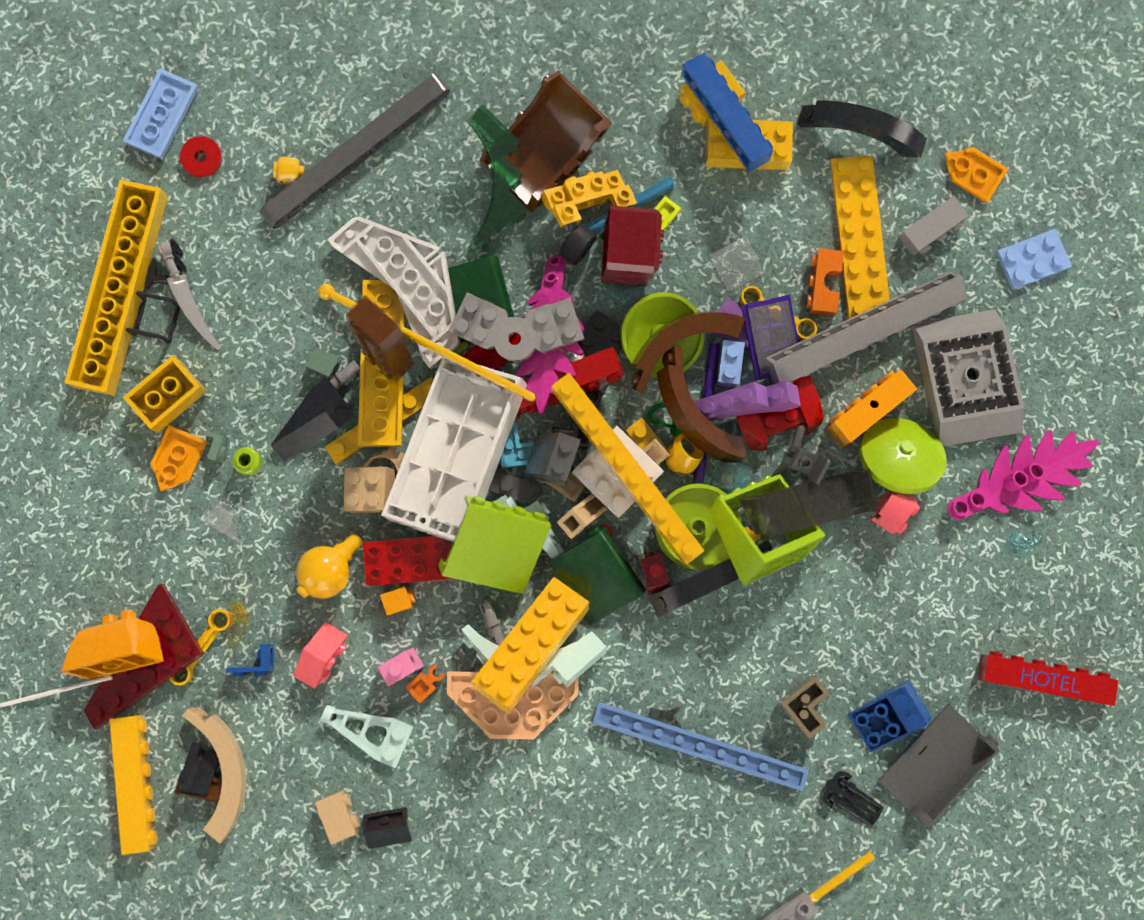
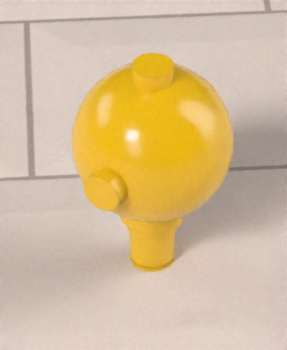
[296,533,363,599]

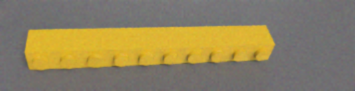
[551,373,704,565]

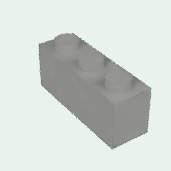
[899,196,969,257]

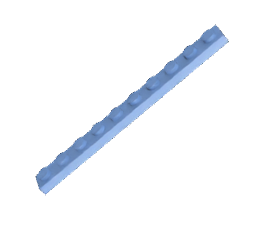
[592,702,809,791]

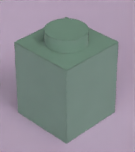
[306,347,342,379]

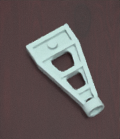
[320,705,414,768]

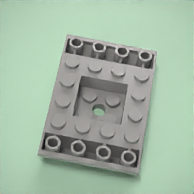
[911,309,1025,447]

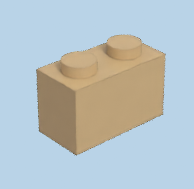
[315,790,360,845]

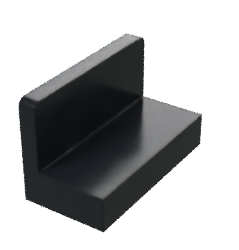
[177,742,219,796]
[363,807,412,849]

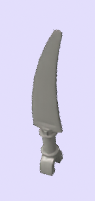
[157,241,220,350]

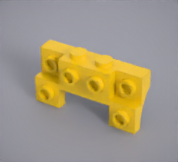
[541,170,637,228]

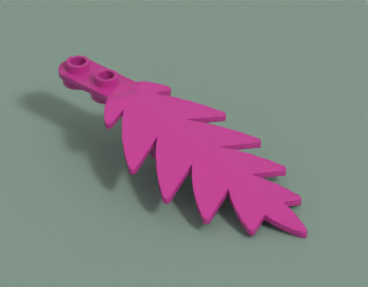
[515,255,584,414]
[947,430,1099,520]

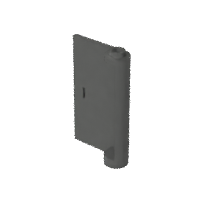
[878,703,1000,829]

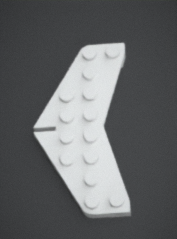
[327,217,460,369]

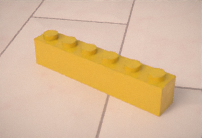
[110,714,158,855]

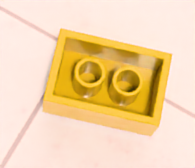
[123,355,207,433]

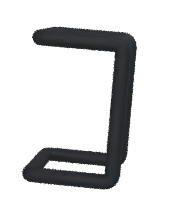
[126,291,180,344]

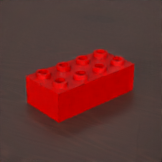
[363,536,454,587]

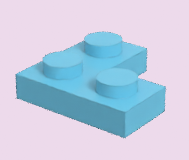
[500,423,535,469]

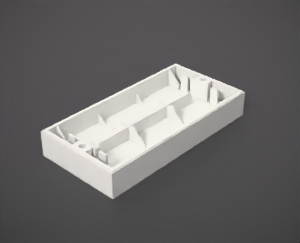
[381,357,527,542]

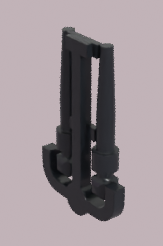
[822,771,884,827]

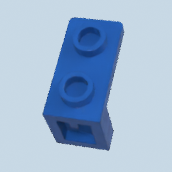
[226,644,274,677]

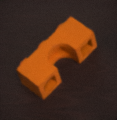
[806,248,844,317]

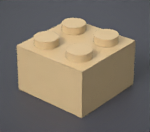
[344,467,395,513]

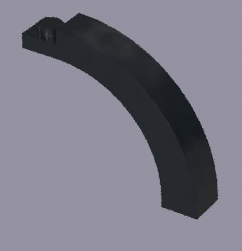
[797,100,927,158]
[648,540,773,617]

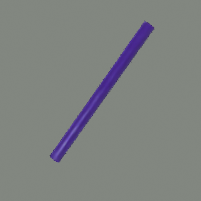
[693,343,719,484]

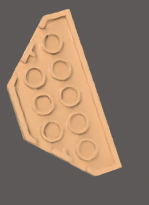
[447,671,579,739]

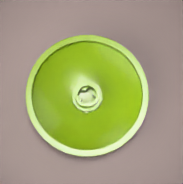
[620,292,705,377]
[859,418,947,494]
[655,484,742,571]

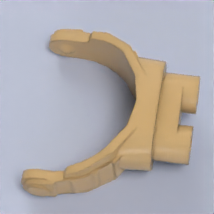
[363,447,405,473]

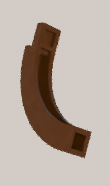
[631,311,745,394]
[657,346,746,464]

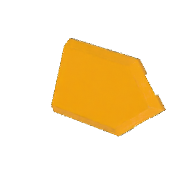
[944,147,1009,203]
[150,425,208,492]

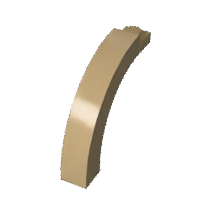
[557,439,670,539]
[182,707,246,844]

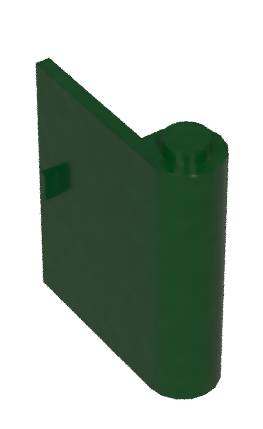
[448,253,515,343]
[548,525,646,625]

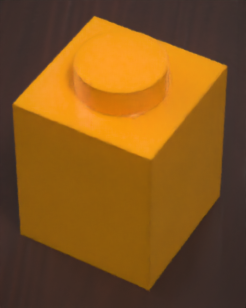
[380,586,416,616]

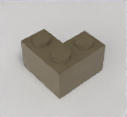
[778,675,830,739]

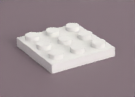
[572,426,664,518]

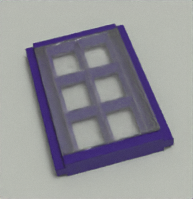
[741,295,799,381]

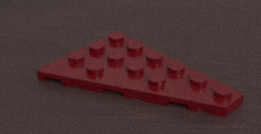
[84,584,205,729]

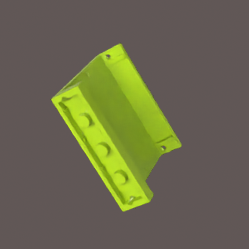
[438,496,551,594]

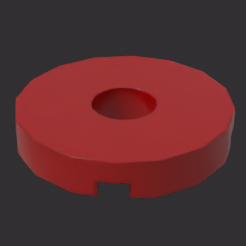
[180,136,223,178]

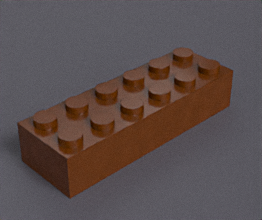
[345,295,414,382]

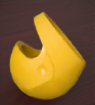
[665,433,704,475]

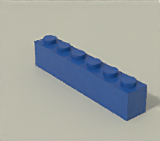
[681,52,773,172]

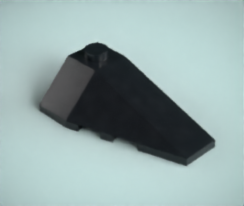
[271,377,356,462]

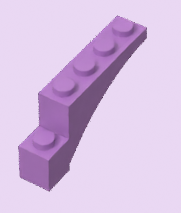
[694,381,801,421]

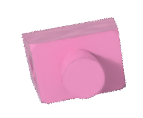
[378,648,424,688]

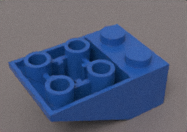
[848,679,932,752]

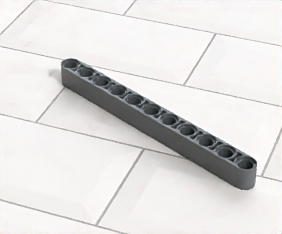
[260,74,451,229]

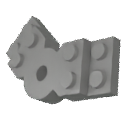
[449,292,584,362]

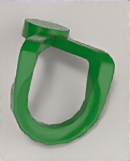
[647,402,681,437]

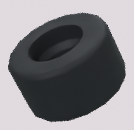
[559,224,597,265]

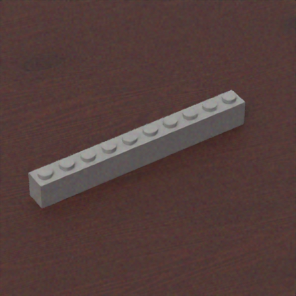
[765,271,968,384]

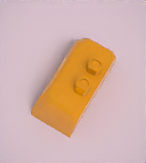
[62,610,163,680]

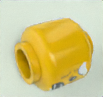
[273,157,304,185]

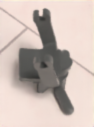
[773,425,859,503]

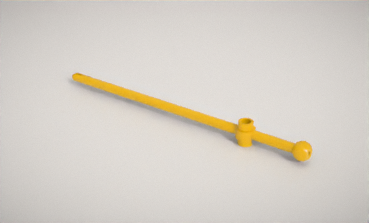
[318,284,536,401]

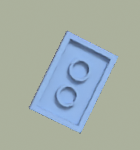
[996,229,1072,290]

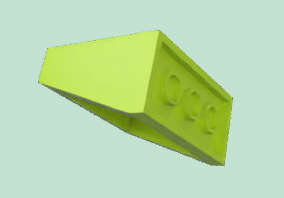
[709,474,826,586]

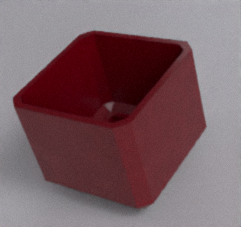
[601,206,664,287]

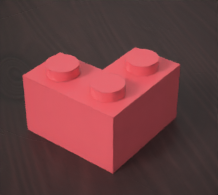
[293,622,348,689]

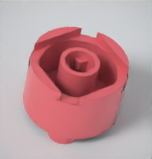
[870,491,920,534]

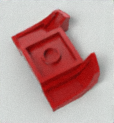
[735,375,824,451]

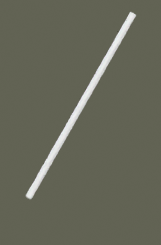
[0,675,113,708]

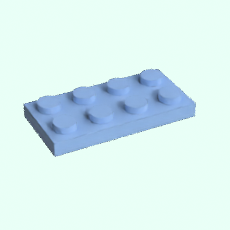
[123,68,199,160]

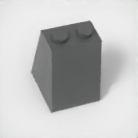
[524,432,580,488]

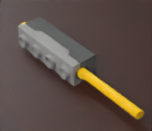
[757,851,875,920]

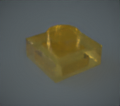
[230,601,251,624]

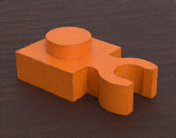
[405,664,445,703]

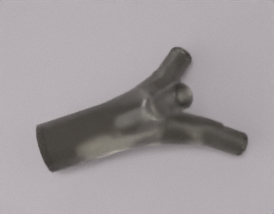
[649,706,682,728]

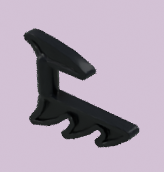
[145,239,187,289]

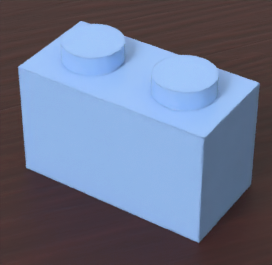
[716,340,745,389]

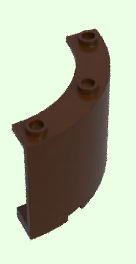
[480,71,612,212]

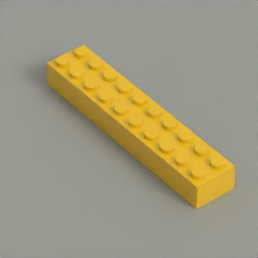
[64,180,169,397]

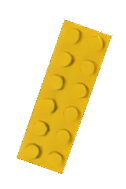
[472,577,589,714]

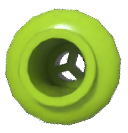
[232,447,263,476]

